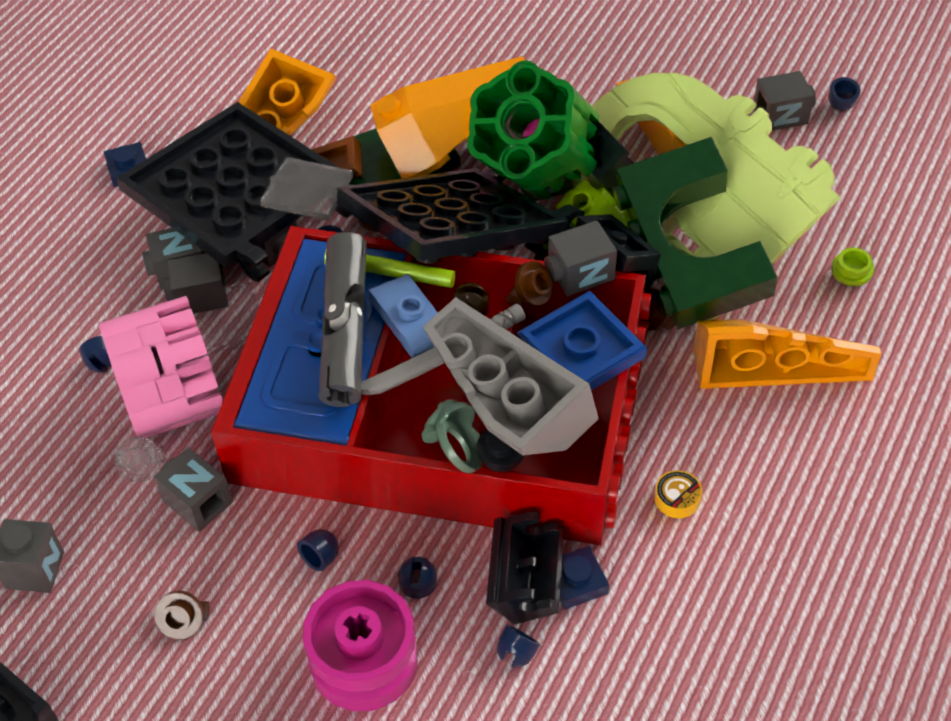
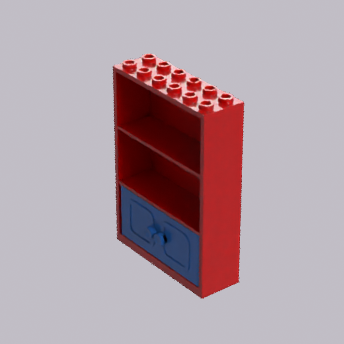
[211,226,652,546]

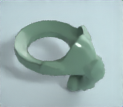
[421,399,482,474]

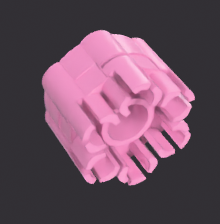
[98,296,223,441]

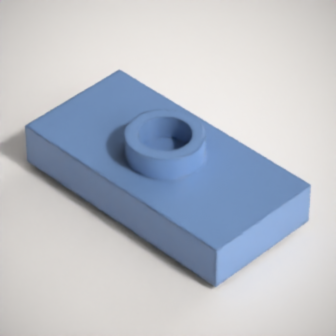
[369,274,438,358]

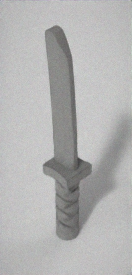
[361,304,526,395]

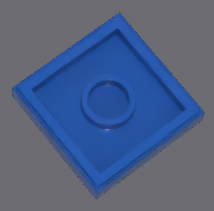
[517,291,647,391]

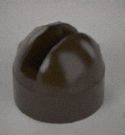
[453,282,489,317]

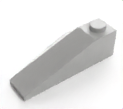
[423,297,599,455]

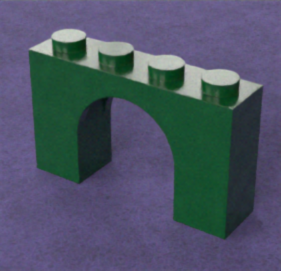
[612,137,778,330]

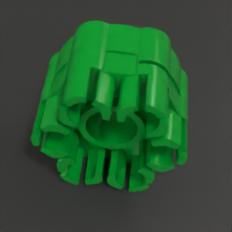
[467,60,599,200]

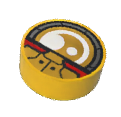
[654,470,702,518]

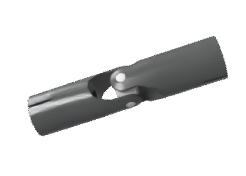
[319,232,367,407]

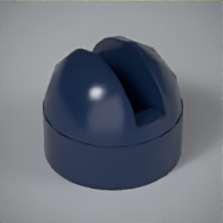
[828,77,861,111]
[79,336,112,373]
[297,529,338,571]
[398,556,437,599]
[497,624,541,668]

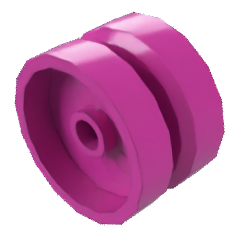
[303,580,418,712]

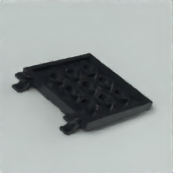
[117,102,352,282]
[337,168,585,264]

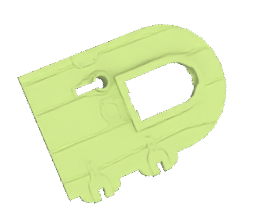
[573,73,841,321]

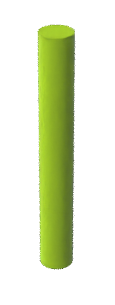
[324,249,455,288]

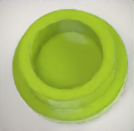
[831,247,874,286]

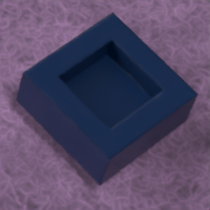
[103,142,146,187]
[560,546,609,610]

